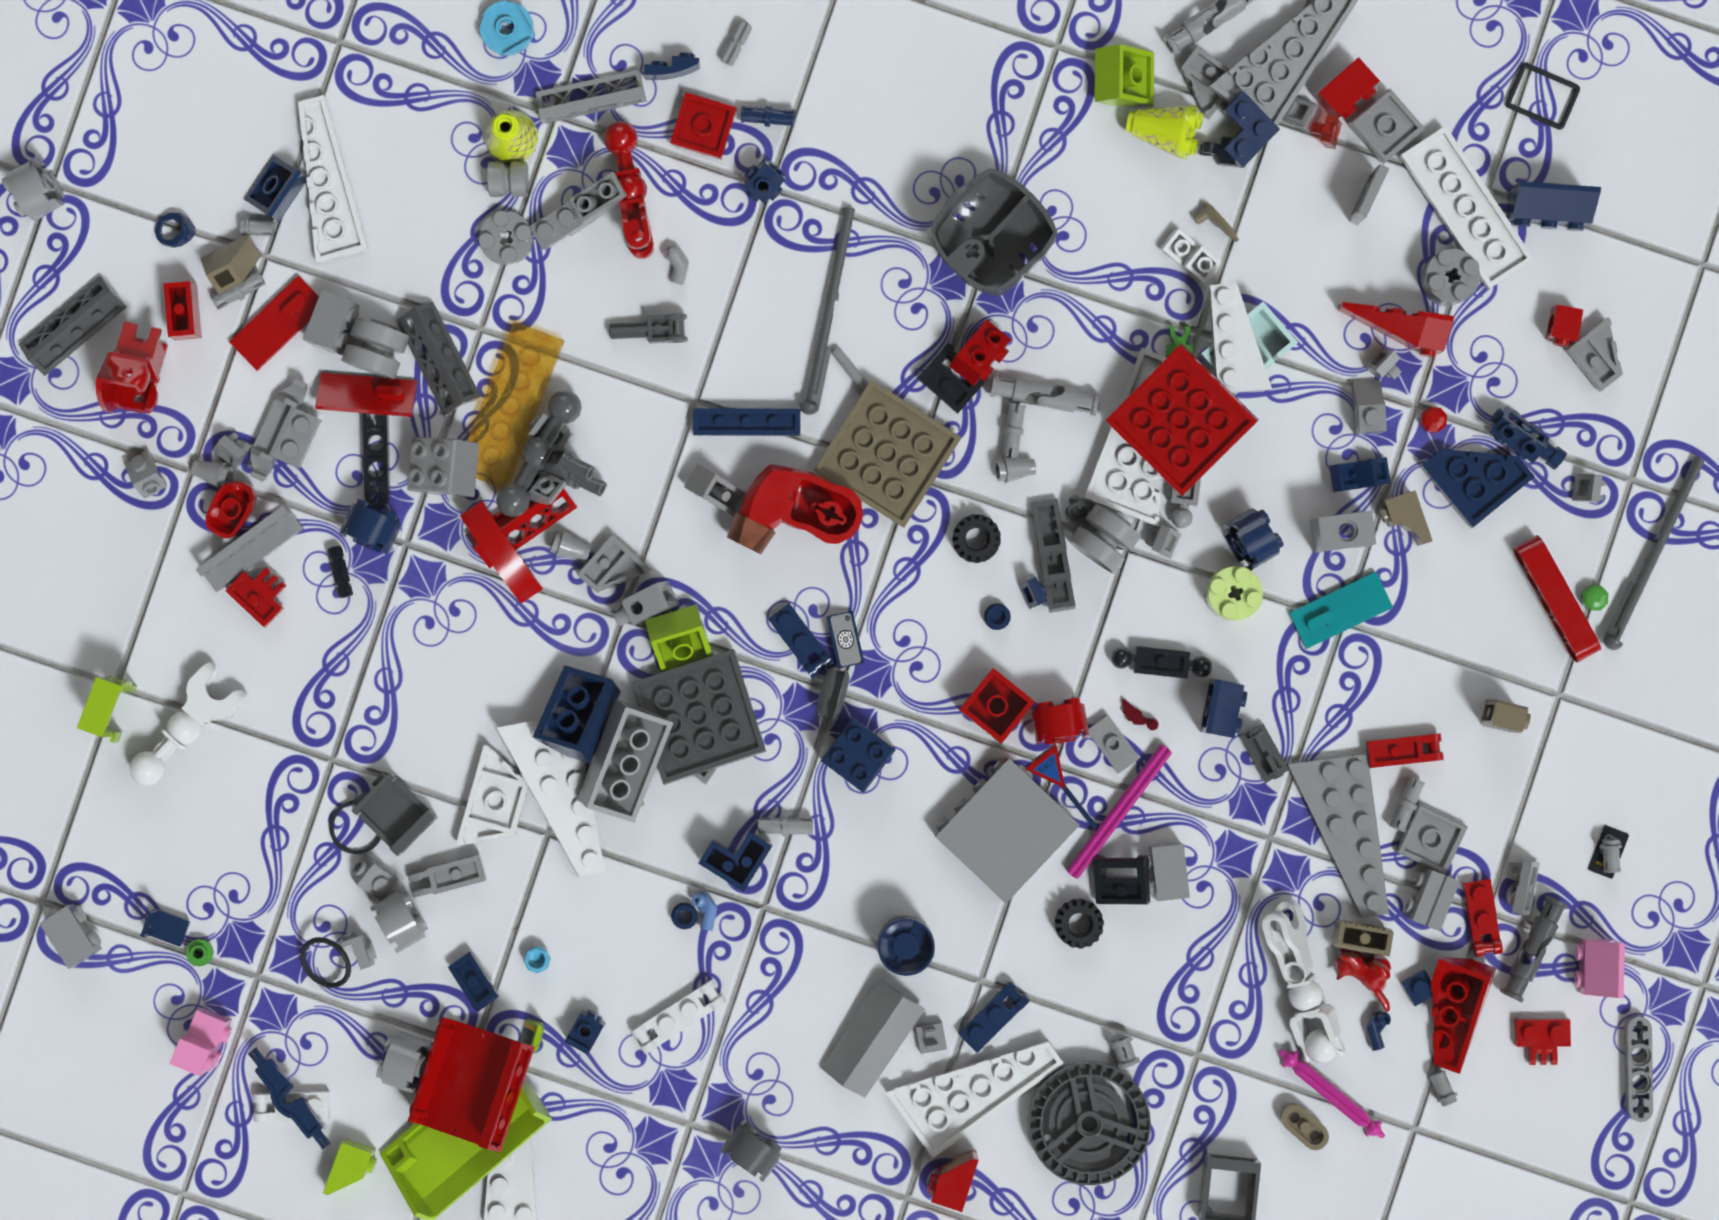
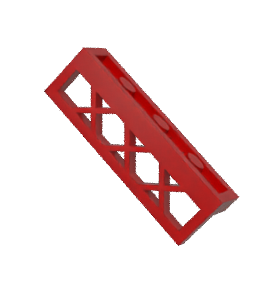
[466,488,577,569]

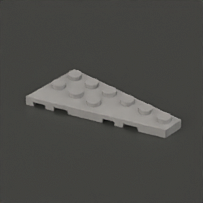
[1207,0,1358,126]
[1287,754,1389,918]

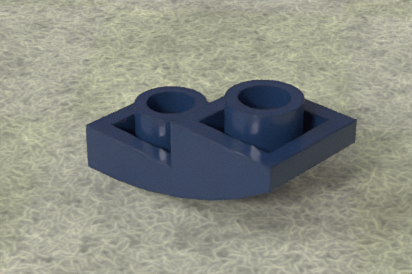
[644,52,700,80]

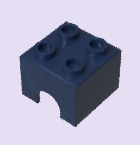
[820,717,896,793]

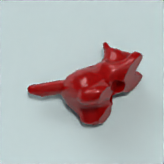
[1335,948,1391,1012]

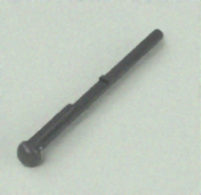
[799,207,855,415]
[1603,456,1705,650]

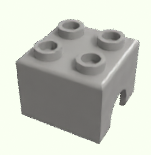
[407,437,479,497]

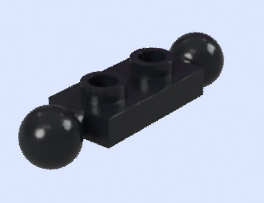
[1111,646,1213,679]

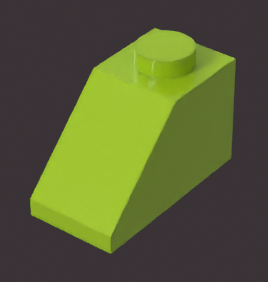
[323,1138,378,1195]

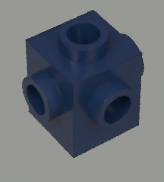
[744,157,786,204]

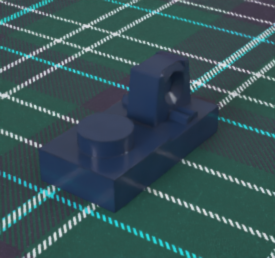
[448,951,499,1012]

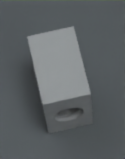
[1310,511,1376,553]

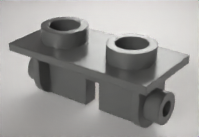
[1240,723,1289,783]

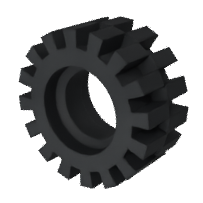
[952,514,1001,563]
[1054,899,1104,949]

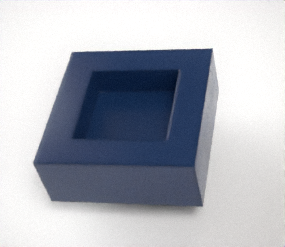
[1019,577,1047,609]
[1400,969,1433,1006]

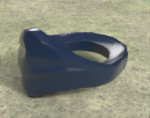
[155,213,196,248]

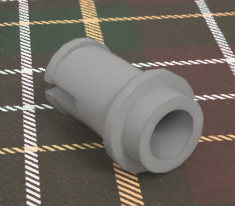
[240,216,275,237]
[1600,838,1622,873]
[1429,1070,1458,1107]

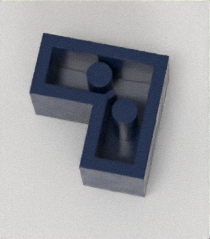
[698,831,773,892]

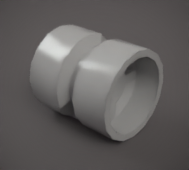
[487,161,529,197]

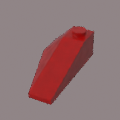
[1338,302,1454,358]

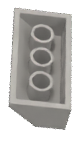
[577,699,673,823]

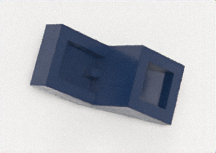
[1329,457,1391,492]

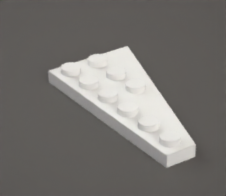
[1084,348,1167,527]

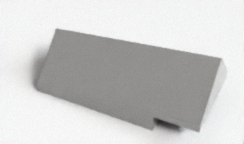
[821,979,925,1098]

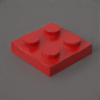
[670,92,737,160]

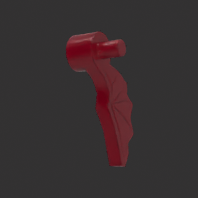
[1122,699,1159,730]

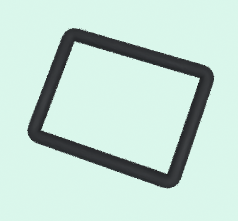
[1505,63,1580,130]

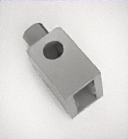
[613,581,680,626]

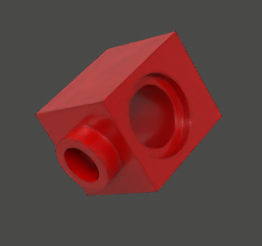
[1545,304,1584,347]

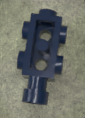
[1490,406,1567,470]

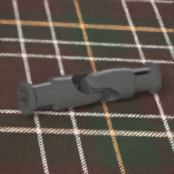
[1500,895,1568,1003]

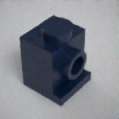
[564,1010,606,1055]

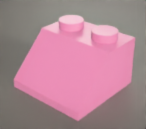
[1574,938,1625,998]

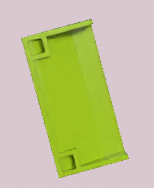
[379,1079,552,1220]

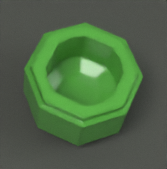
[1581,585,1608,611]

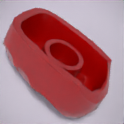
[205,481,257,538]

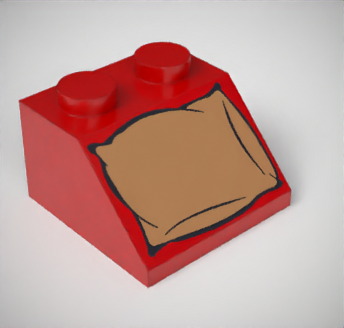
[927,1150,979,1212]

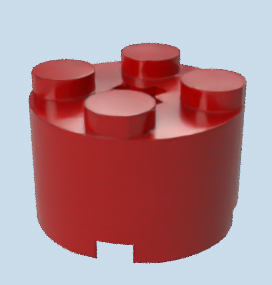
[1031,698,1089,745]

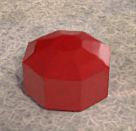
[1420,407,1447,433]

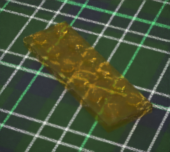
[468,321,565,488]

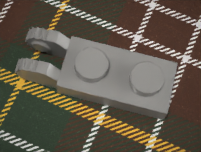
[408,854,487,898]

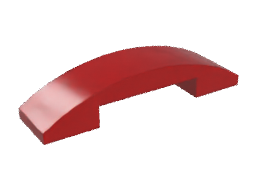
[460,501,543,603]

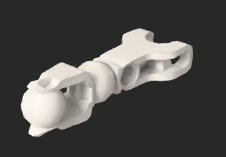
[1262,900,1345,1063]

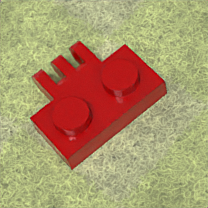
[225,567,287,628]
[1514,1018,1571,1065]

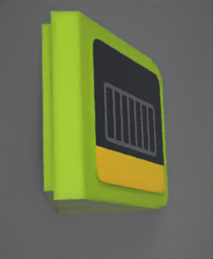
[520,1019,545,1052]

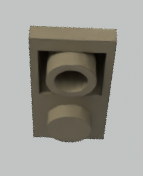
[200,234,261,294]

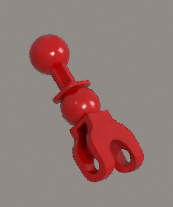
[603,121,654,259]

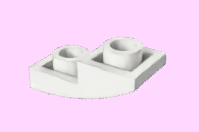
[1159,228,1221,283]

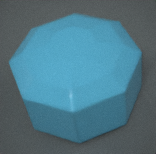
[523,946,551,973]

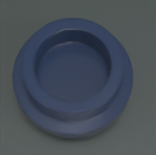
[984,603,1011,630]

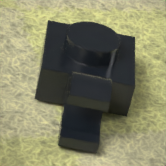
[1200,137,1246,168]

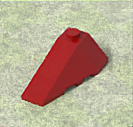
[1431,957,1496,1074]

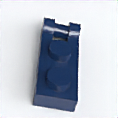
[768,603,834,679]
[958,981,1030,1053]

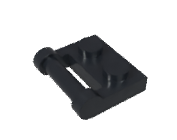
[917,343,989,414]
[1093,855,1151,905]

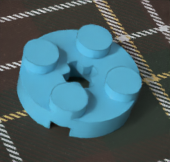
[480,1,534,56]

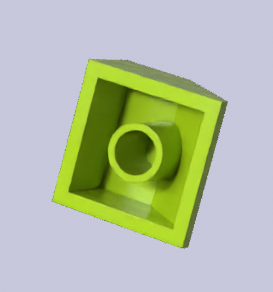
[1094,44,1154,106]
[645,604,713,672]

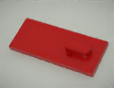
[229,275,319,371]
[315,373,418,417]

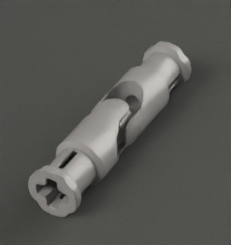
[1162,0,1254,56]
[990,374,1100,416]

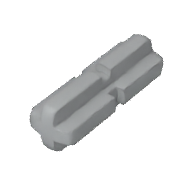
[720,20,752,66]

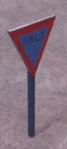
[1025,745,1098,830]

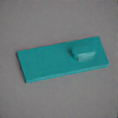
[1289,571,1394,649]

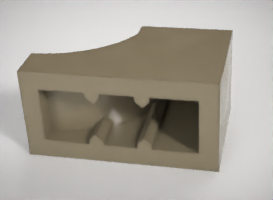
[1379,490,1433,546]

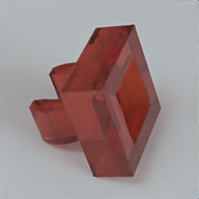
[1310,115,1342,149]

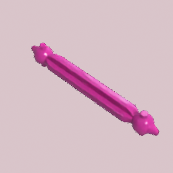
[1278,1049,1385,1138]

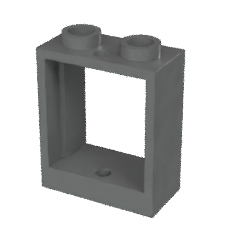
[1198,1153,1261,1220]

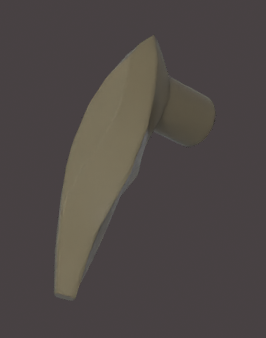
[1193,202,1239,242]

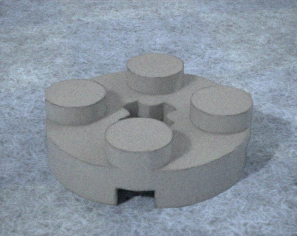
[479,211,533,265]

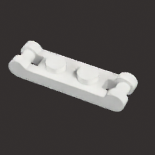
[631,979,726,1054]

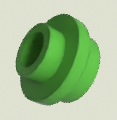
[186,939,214,966]

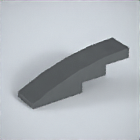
[1031,499,1076,613]

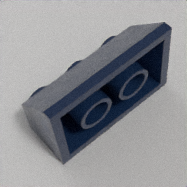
[1507,181,1601,231]
[532,665,621,763]

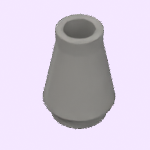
[995,457,1036,483]
[191,460,234,489]
[550,531,591,561]

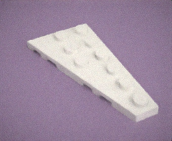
[495,719,605,876]
[886,1041,1064,1158]

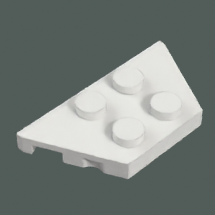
[456,745,528,846]

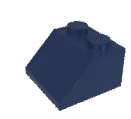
[1200,679,1247,738]

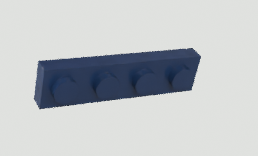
[693,408,801,436]

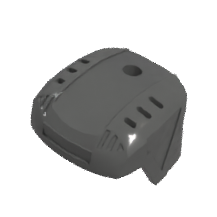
[931,169,1057,296]

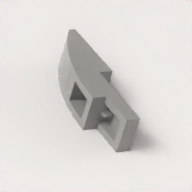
[529,172,627,250]

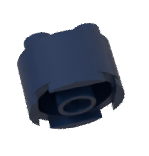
[339,499,402,555]
[1223,508,1284,571]

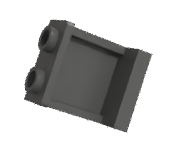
[351,772,438,856]

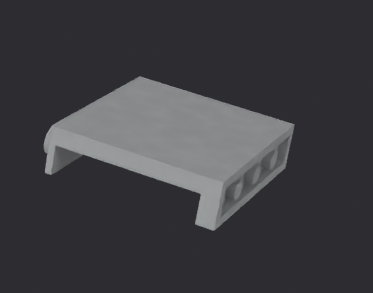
[935,758,1080,903]

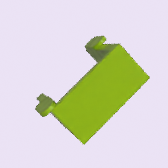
[77,676,137,743]

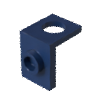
[140,909,190,947]

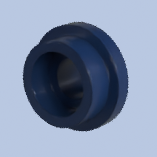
[671,902,698,929]

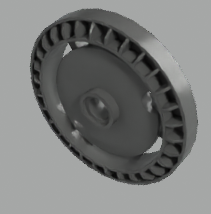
[1027,1061,1151,1185]

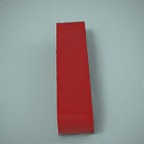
[1513,535,1602,663]

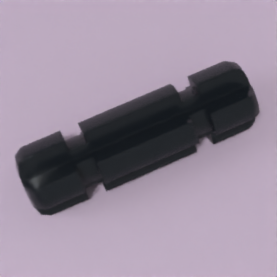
[327,546,353,598]

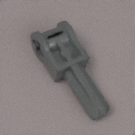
[609,313,688,344]

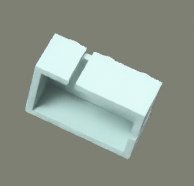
[1198,302,1298,395]

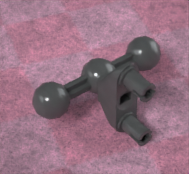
[496,390,607,517]

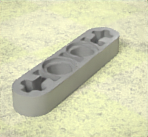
[1624,1015,1653,1122]

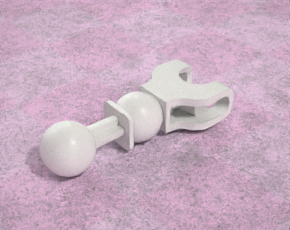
[129,663,247,786]

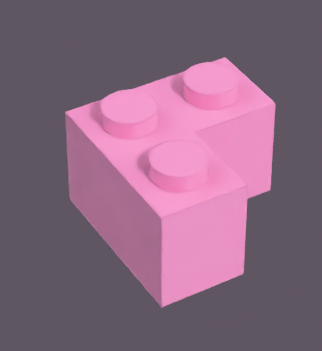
[169,1007,232,1076]

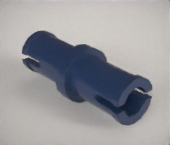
[741,105,796,127]

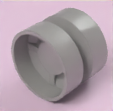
[341,317,410,380]
[1069,504,1141,574]

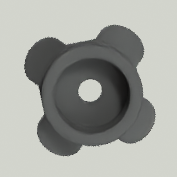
[1065,494,1095,522]

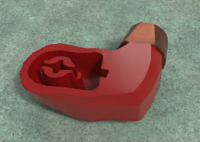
[727,464,863,554]

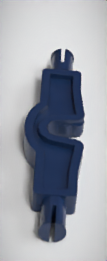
[248,1047,331,1150]

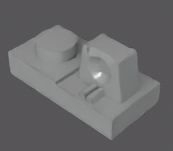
[1506,860,1540,915]

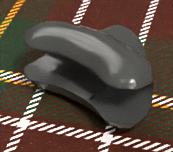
[816,667,850,720]

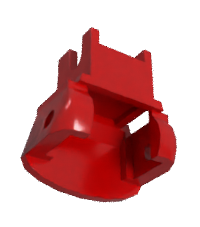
[96,321,168,414]

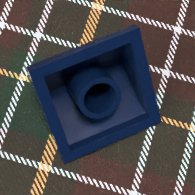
[244,155,307,223]

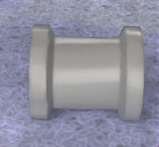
[1108,1036,1140,1069]

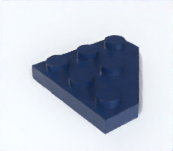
[1420,448,1535,528]

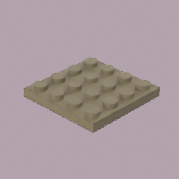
[814,380,962,528]

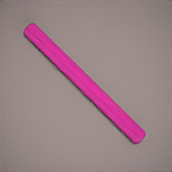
[1067,745,1172,879]

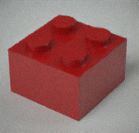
[958,668,1035,744]

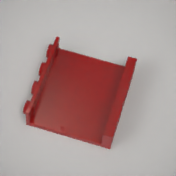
[408,1017,535,1152]

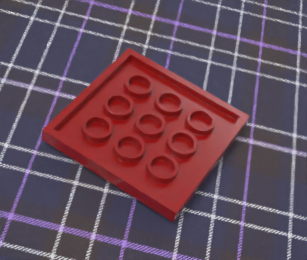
[1105,343,1259,496]

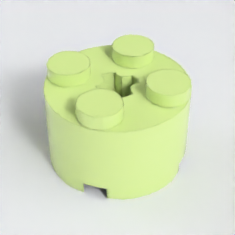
[1205,566,1263,621]

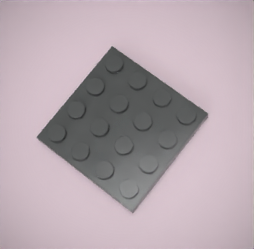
[632,649,767,785]

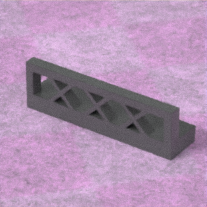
[18,276,126,376]
[396,302,481,415]

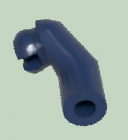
[1365,1011,1391,1051]

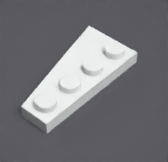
[1209,283,1272,393]

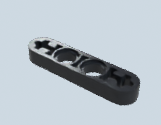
[363,413,391,509]

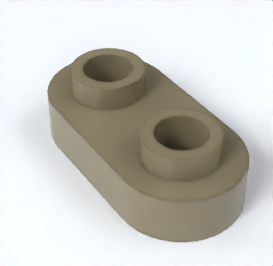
[1280,1104,1329,1150]

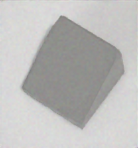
[1282,97,1322,134]

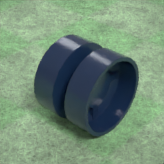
[878,915,935,976]

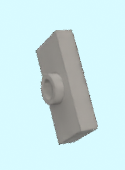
[1088,715,1140,774]

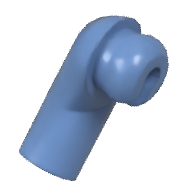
[691,892,717,931]

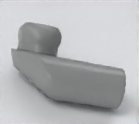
[663,245,689,285]

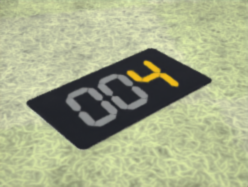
[1588,825,1629,879]

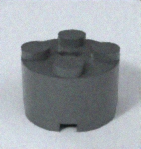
[720,1122,783,1182]

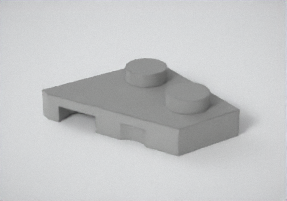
[1181,46,1229,120]
[1566,317,1623,392]
[577,535,652,593]

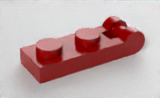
[1366,733,1444,768]
[1462,878,1503,957]

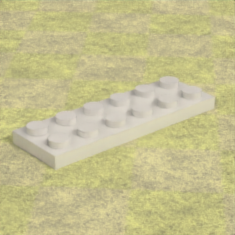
[1399,126,1534,290]

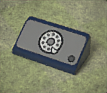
[826,611,865,669]

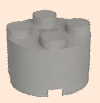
[2,157,65,220]
[1420,249,1480,306]
[370,890,428,953]
[376,1032,433,1093]

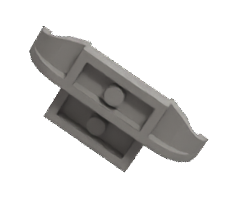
[250,378,322,482]

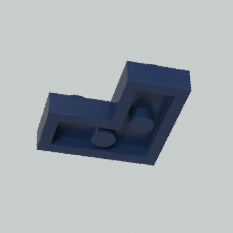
[1222,91,1280,168]

